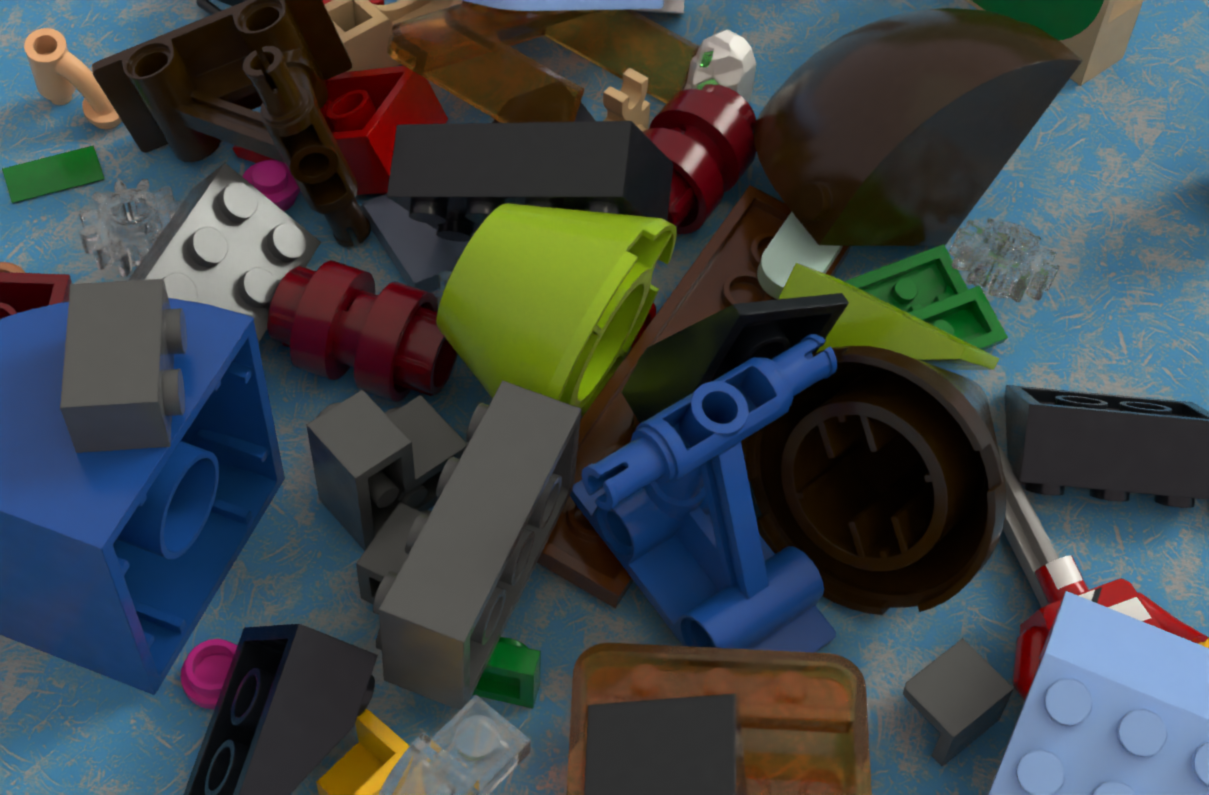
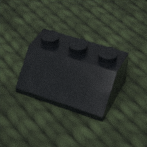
[1005,385,1209,508]

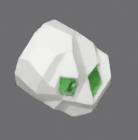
[684,29,757,103]

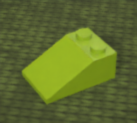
[778,263,1000,370]

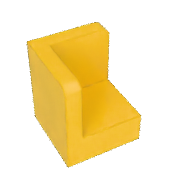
[316,709,422,795]

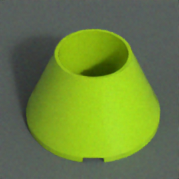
[436,203,677,416]

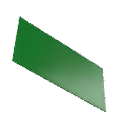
[2,145,105,203]

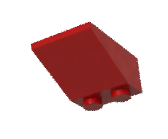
[232,64,448,195]

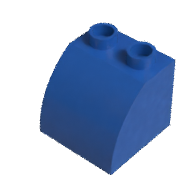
[0,298,285,695]

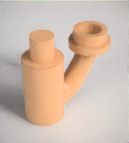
[24,28,122,129]

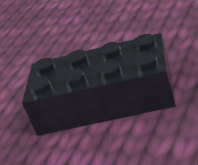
[387,121,674,242]

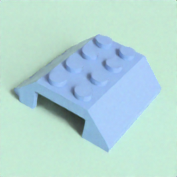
[985,591,1209,795]

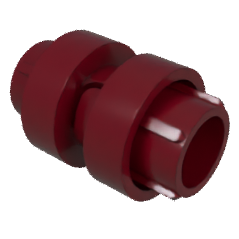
[643,84,756,234]
[267,260,458,402]

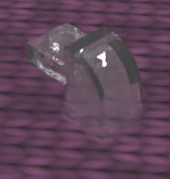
[379,695,531,795]

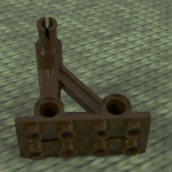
[92,0,371,247]

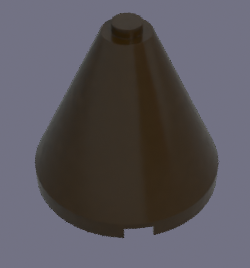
[741,346,1006,615]

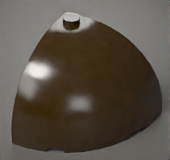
[754,8,1082,246]

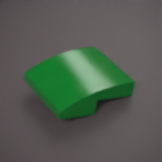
[845,244,1008,350]

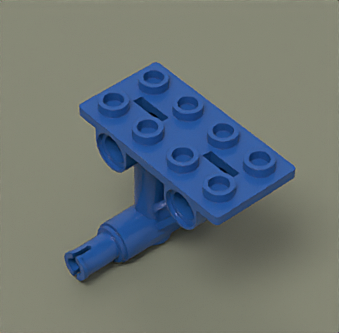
[570,334,837,706]

